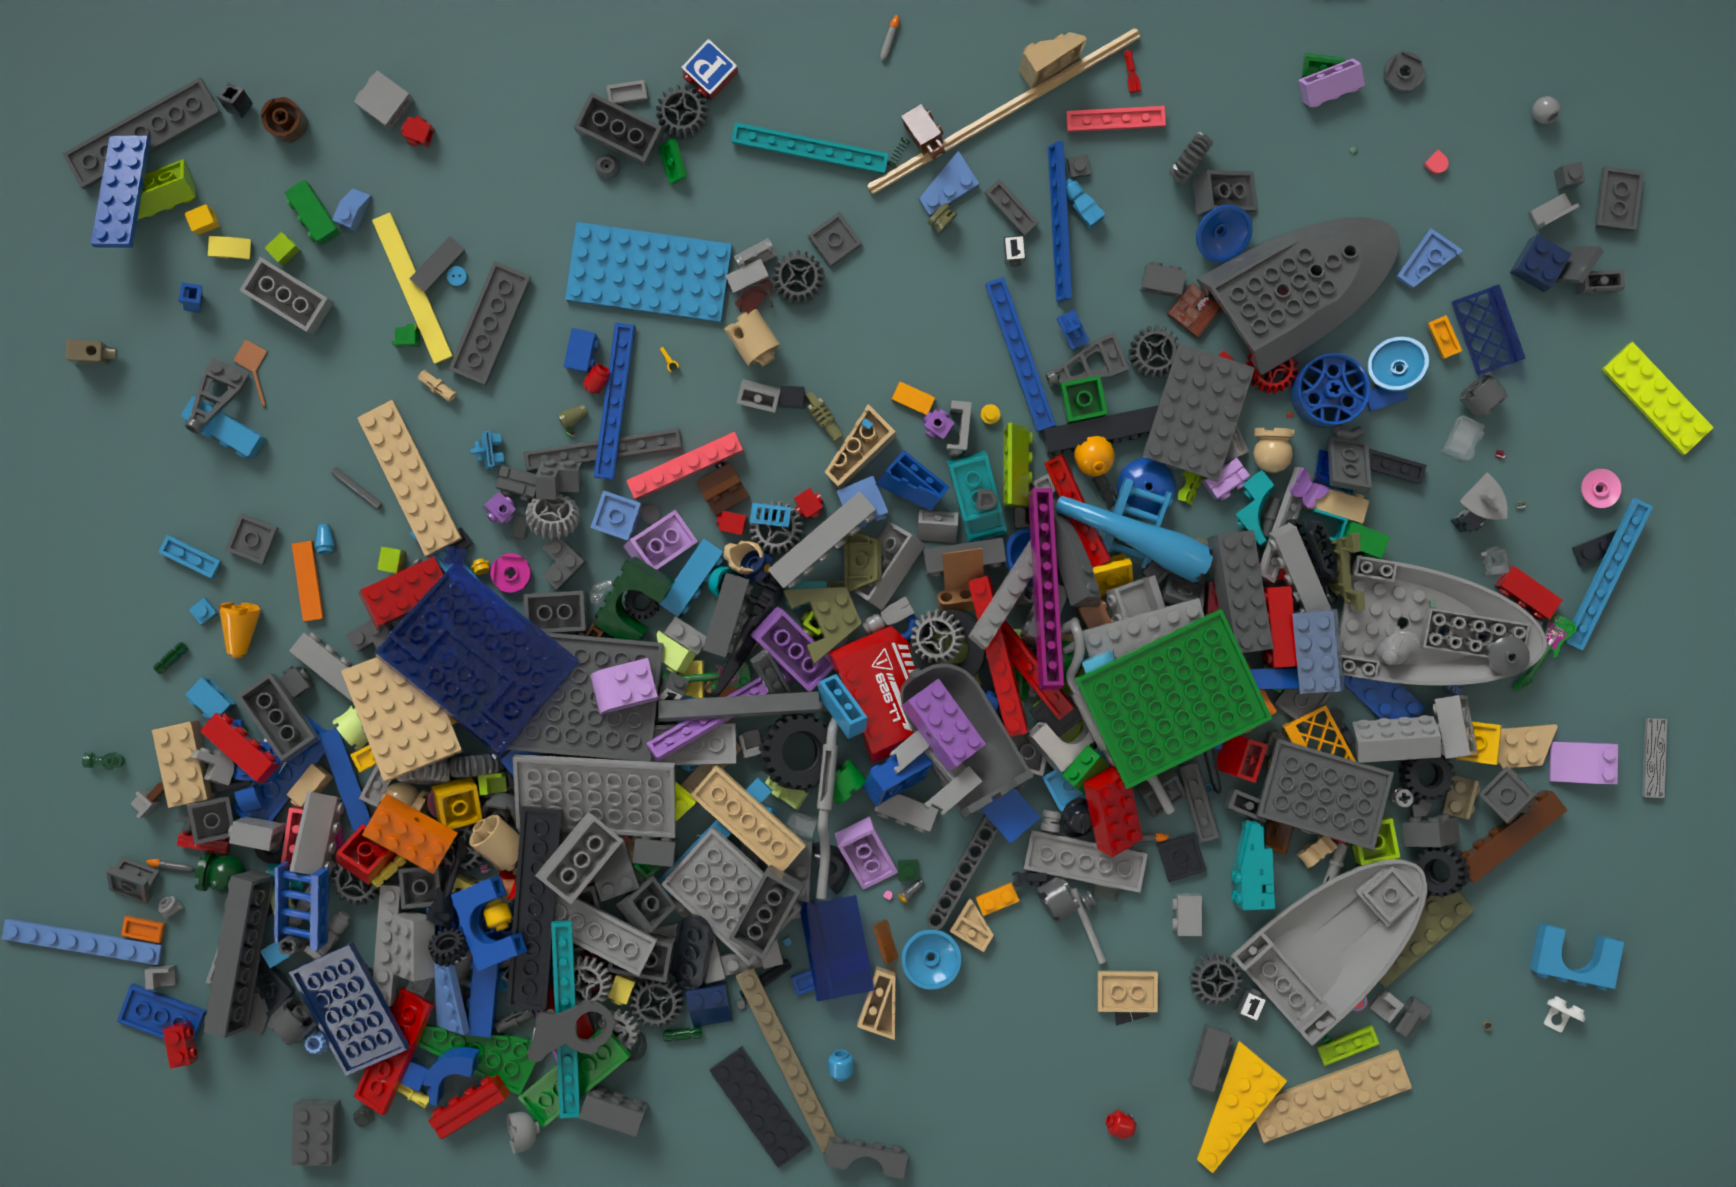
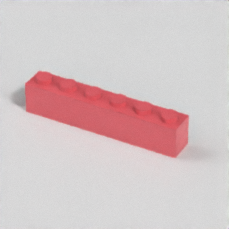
[626,432,744,500]

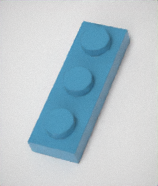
[158,535,222,579]

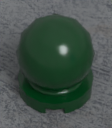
[195,851,247,894]

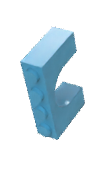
[1530,923,1624,991]

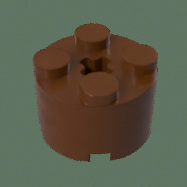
[261,97,308,143]

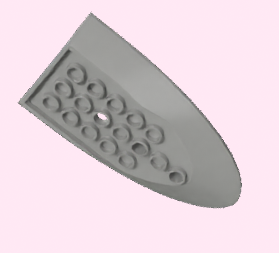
[1339,556,1547,685]

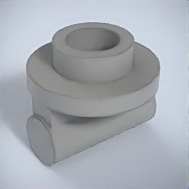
[158,896,184,919]

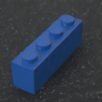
[466,959,501,1038]

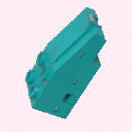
[947,450,1007,543]
[1230,819,1275,910]

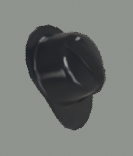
[1063,798,1093,837]

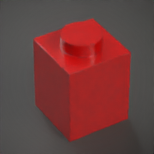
[716,511,747,536]

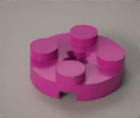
[490,553,531,593]

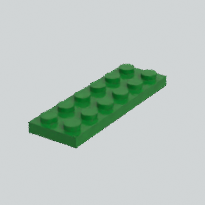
[518,1026,631,1128]

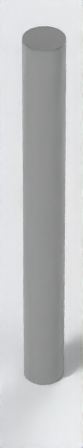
[1069,887,1106,964]

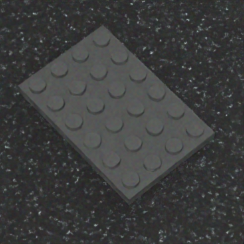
[1142,343,1255,481]
[1256,739,1394,850]

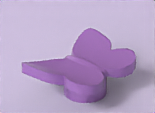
[1290,468,1329,508]

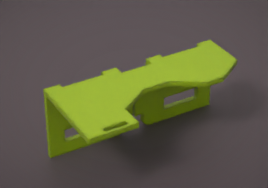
[1178,471,1203,506]

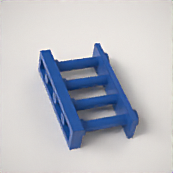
[273,861,329,951]

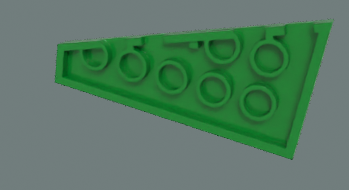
[417,1024,536,1096]

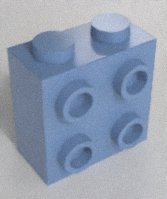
[837,476,888,529]

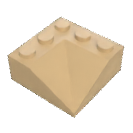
[1018,32,1087,89]

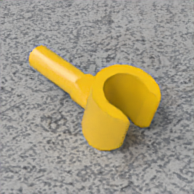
[660,347,679,372]

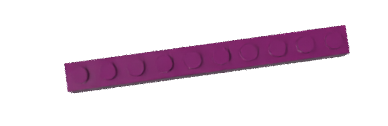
[1028,488,1064,690]

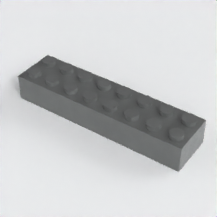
[204,870,274,1038]

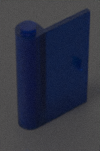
[800,895,875,1001]

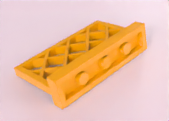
[1282,705,1355,761]

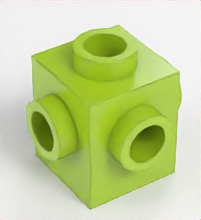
[801,611,823,638]

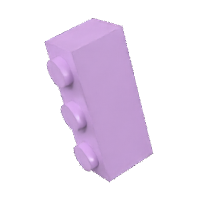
[1298,58,1365,107]

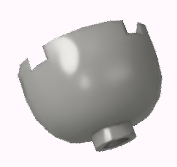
[507,1112,540,1154]

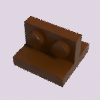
[696,463,750,516]

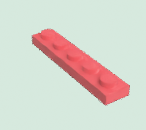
[1066,106,1166,132]

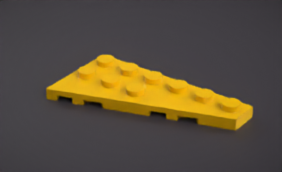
[1197,1040,1287,1173]

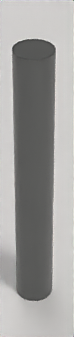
[331,467,383,509]

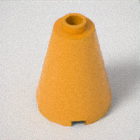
[219,602,261,658]

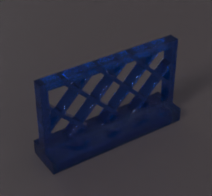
[1451,284,1526,376]

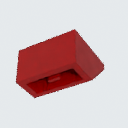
[1213,735,1268,783]

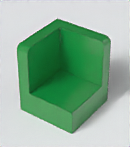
[392,324,420,347]

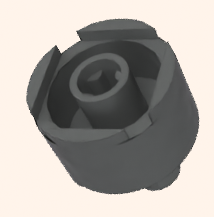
[1458,372,1509,417]
[1036,877,1080,924]
[268,997,317,1046]

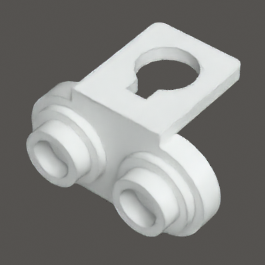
[1544,996,1586,1032]

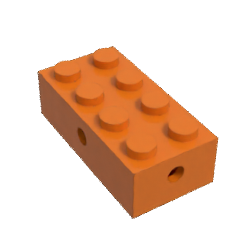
[362,794,457,874]

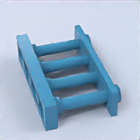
[1103,477,1173,568]

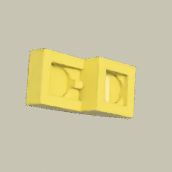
[208,236,251,260]

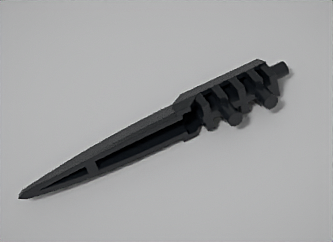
[711,575,786,698]

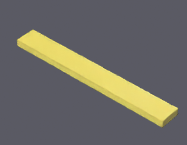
[372,213,454,364]

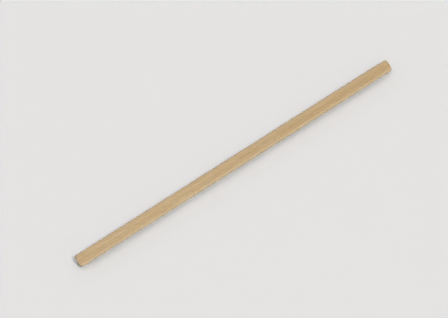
[868,28,1141,194]

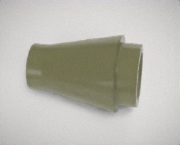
[557,404,589,429]

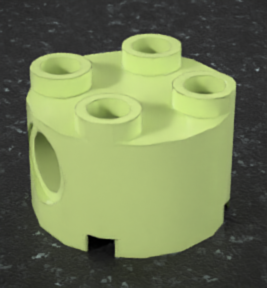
[333,705,368,751]

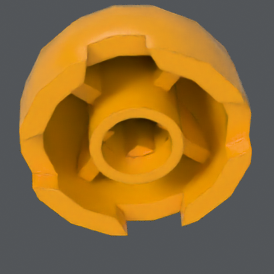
[1074,436,1115,477]

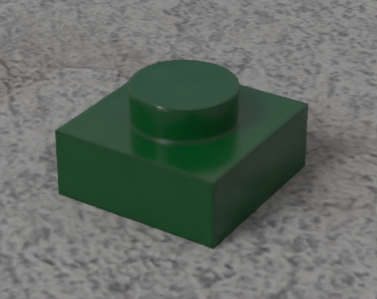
[898,859,919,881]

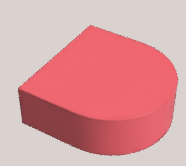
[1423,149,1449,174]

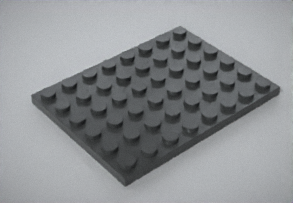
[489,629,663,762]

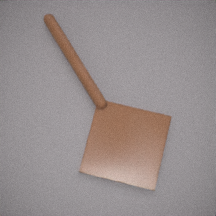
[233,339,268,407]

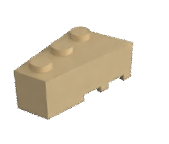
[857,966,895,1040]

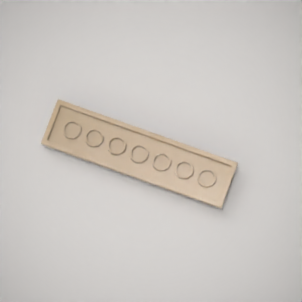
[357,400,462,557]
[1255,1049,1412,1143]

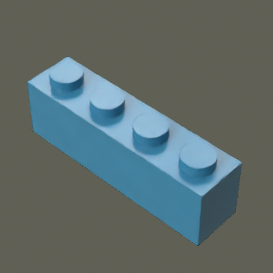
[180,396,266,459]
[658,539,725,617]

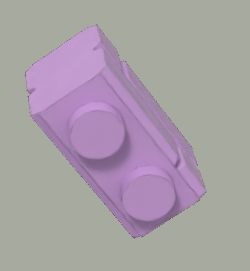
[1202,457,1250,501]

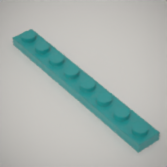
[731,122,889,175]

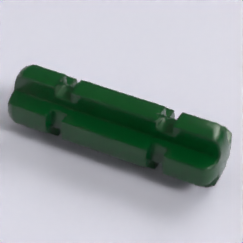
[153,642,188,674]
[663,1027,702,1042]

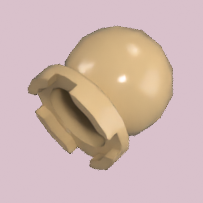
[1253,428,1295,474]
[380,782,430,815]

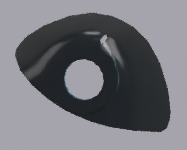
[813,842,850,894]

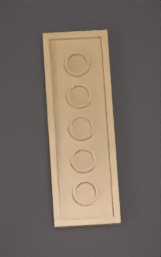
[690,765,807,871]

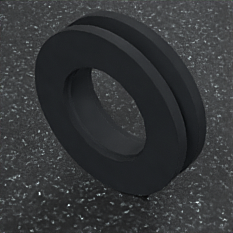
[910,609,987,676]

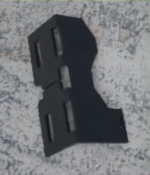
[1092,474,1117,508]

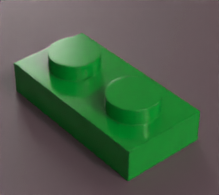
[659,139,687,184]

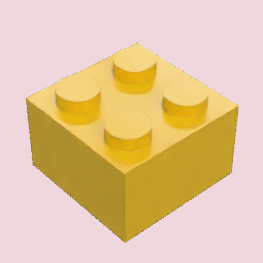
[432,777,482,829]

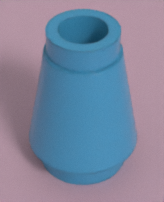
[315,524,335,554]

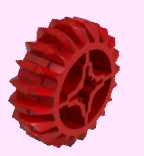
[1245,354,1299,394]

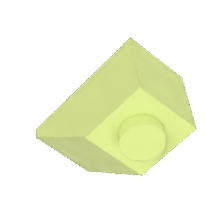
[657,631,696,674]

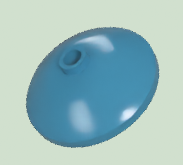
[1368,337,1429,392]
[902,929,961,989]

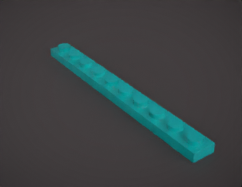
[551,920,580,1118]

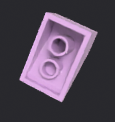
[623,510,698,570]
[1549,742,1618,784]
[835,816,898,890]

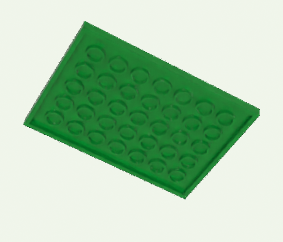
[1075,609,1272,789]

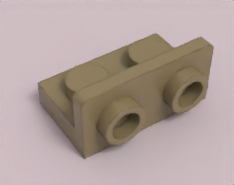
[1441,776,1480,820]

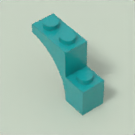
[1236,470,1276,548]

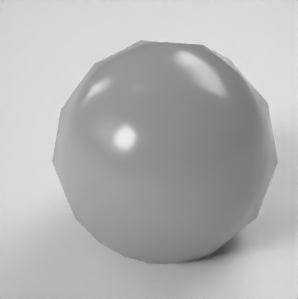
[1532,96,1561,124]

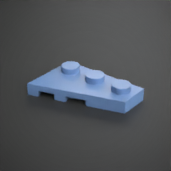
[919,151,979,217]
[1395,228,1463,289]

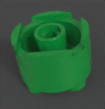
[833,758,866,805]

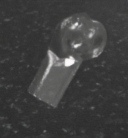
[589,579,614,604]

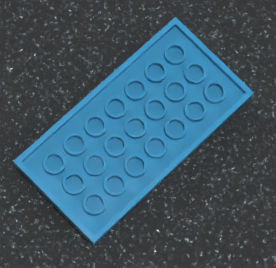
[565,222,732,323]

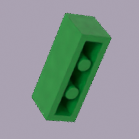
[284,180,341,245]

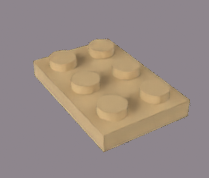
[1097,970,1158,1012]

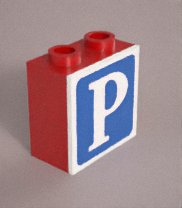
[681,39,738,100]

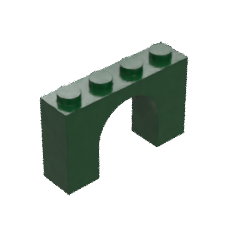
[594,556,675,641]

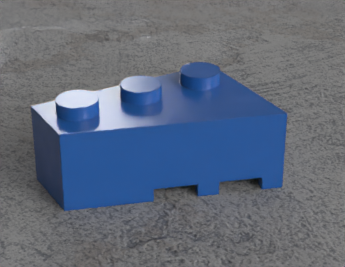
[875,450,950,511]

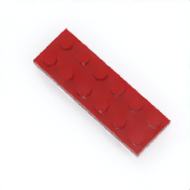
[353,987,435,1115]

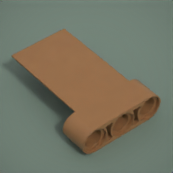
[937,548,994,612]

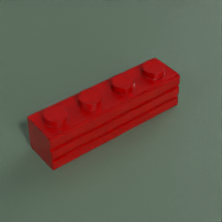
[177,831,231,854]

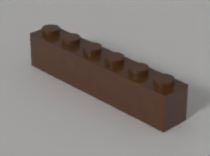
[1461,790,1568,883]

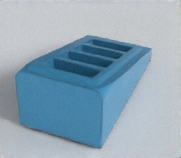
[750,503,792,528]

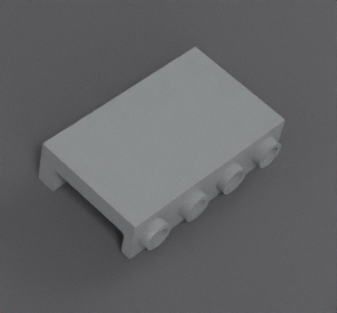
[1106,575,1165,621]

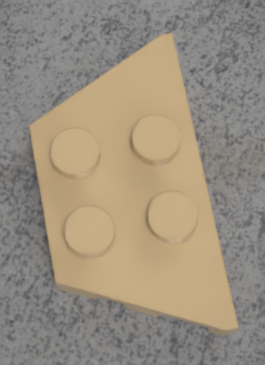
[1498,724,1557,768]

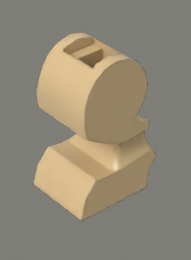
[1297,834,1338,868]

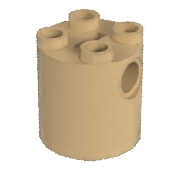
[724,309,781,367]
[469,815,520,871]

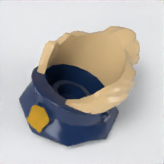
[723,541,773,582]

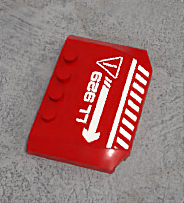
[828,626,916,763]

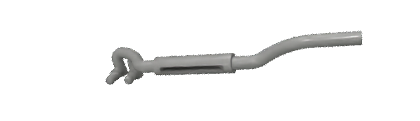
[1061,618,1175,815]
[816,683,839,899]

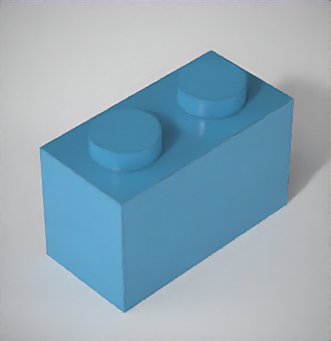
[185,677,237,720]

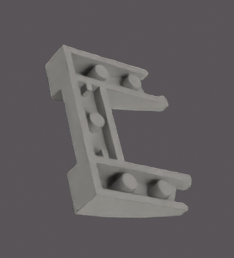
[890,730,982,816]
[706,933,783,984]

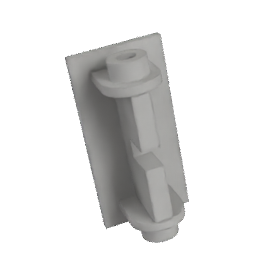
[734,238,777,268]

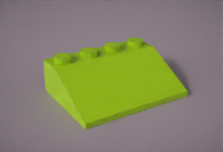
[1003,423,1032,508]

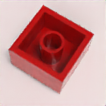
[336,824,395,885]

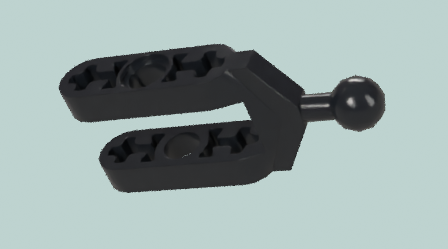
[1285,519,1338,606]

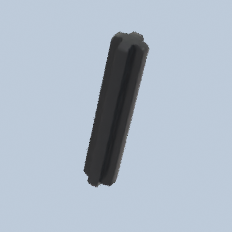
[740,959,792,1000]

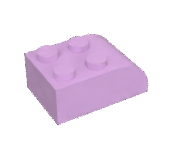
[590,658,659,715]

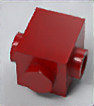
[401,116,435,148]
[794,488,824,520]

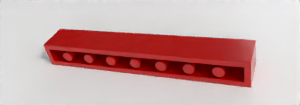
[968,576,1030,737]

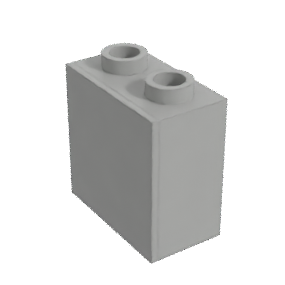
[354,70,414,131]
[228,816,285,851]

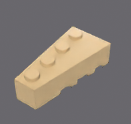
[825,404,897,490]

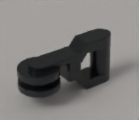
[1329,708,1355,745]

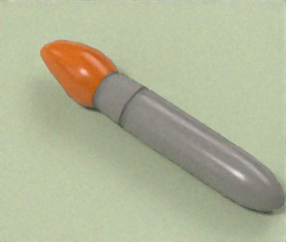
[880,15,900,61]

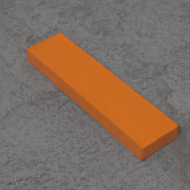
[292,541,324,622]

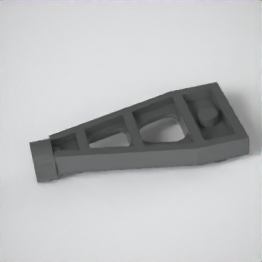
[1045,332,1129,388]
[185,358,250,434]

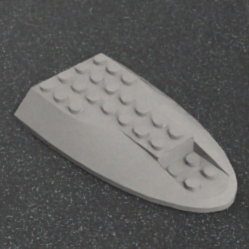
[1231,859,1427,1046]

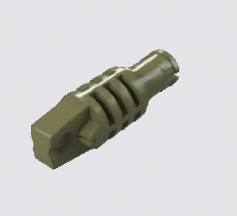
[804,391,844,442]

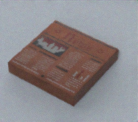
[1167,283,1222,338]

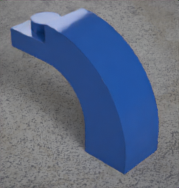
[423,1047,479,1106]

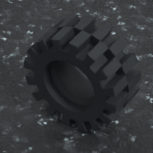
[624,590,660,619]
[428,928,468,967]

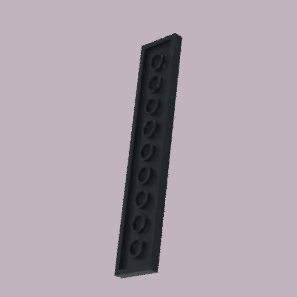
[507,806,563,1011]

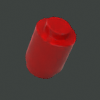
[583,364,610,394]

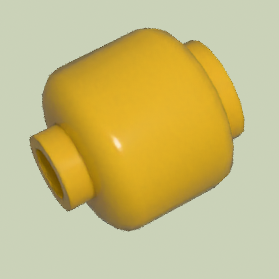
[483,900,513,932]

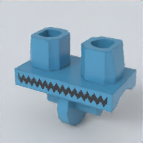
[470,431,504,469]

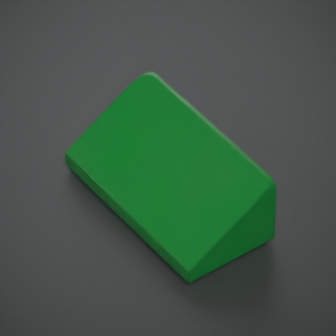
[1302,53,1345,76]

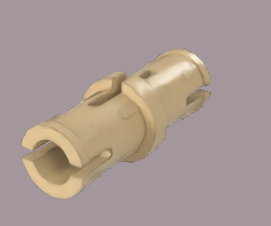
[418,370,457,403]

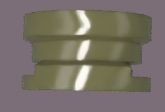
[927,203,958,234]

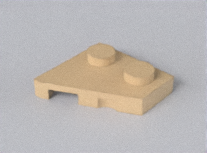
[949,898,994,952]

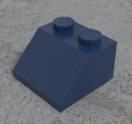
[686,981,733,1027]

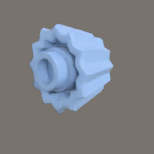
[304,1027,329,1055]

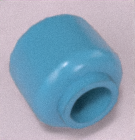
[828,1050,854,1082]

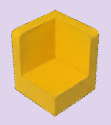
[185,204,220,235]

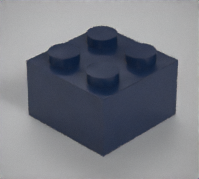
[1510,234,1572,292]

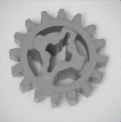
[596,1009,640,1050]

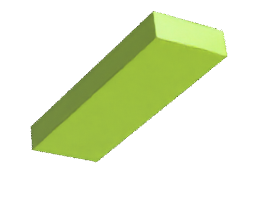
[1316,1024,1380,1066]

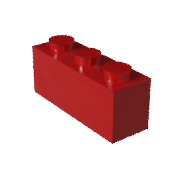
[1494,566,1563,620]

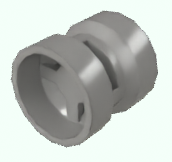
[1040,809,1063,832]

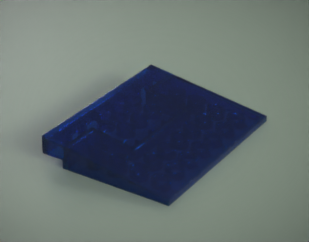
[374,562,580,756]

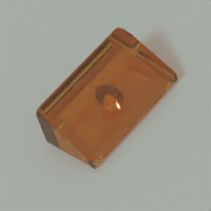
[873,919,898,964]

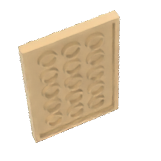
[341,641,462,782]

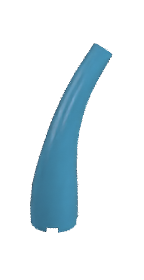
[1056,496,1213,583]

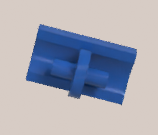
[1056,309,1090,351]

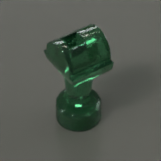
[82,752,125,770]

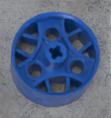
[1291,353,1370,428]

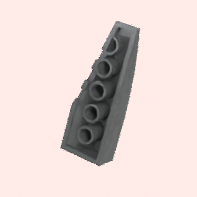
[1053,498,1101,607]

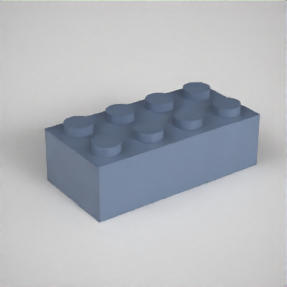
[1292,609,1345,694]

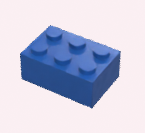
[863,752,933,807]

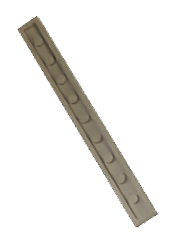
[735,966,836,1153]

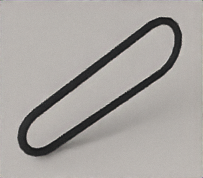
[1203,747,1222,794]

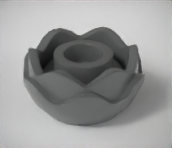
[595,155,619,180]

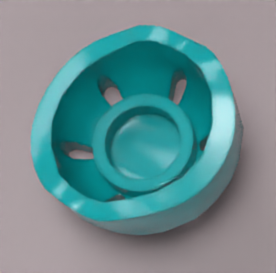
[708,567,737,597]

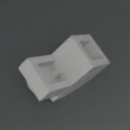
[190,748,234,786]

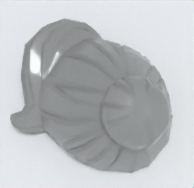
[1377,626,1420,665]

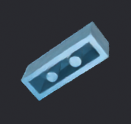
[818,674,867,739]

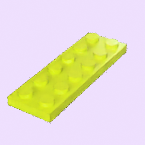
[1601,342,1714,455]

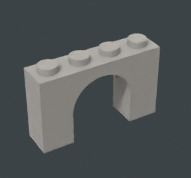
[1025,691,1095,772]

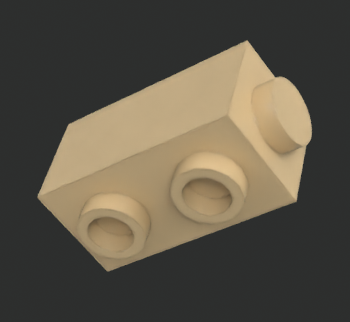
[287,763,334,808]

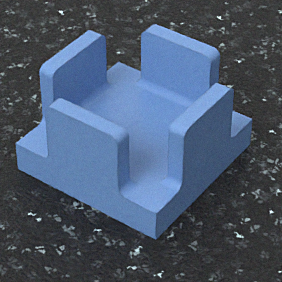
[590,490,642,541]

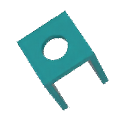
[1309,509,1348,541]

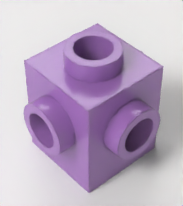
[923,409,955,441]
[482,492,516,524]

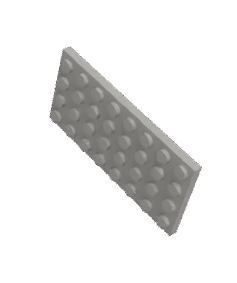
[513,754,676,838]

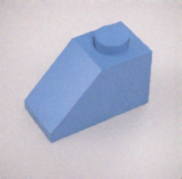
[332,188,372,232]

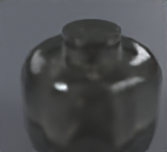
[353,1105,375,1127]

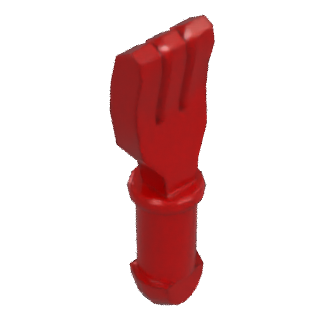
[1124,50,1141,93]

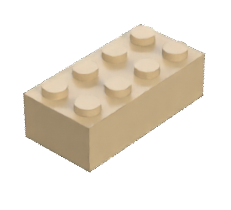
[152,720,215,808]

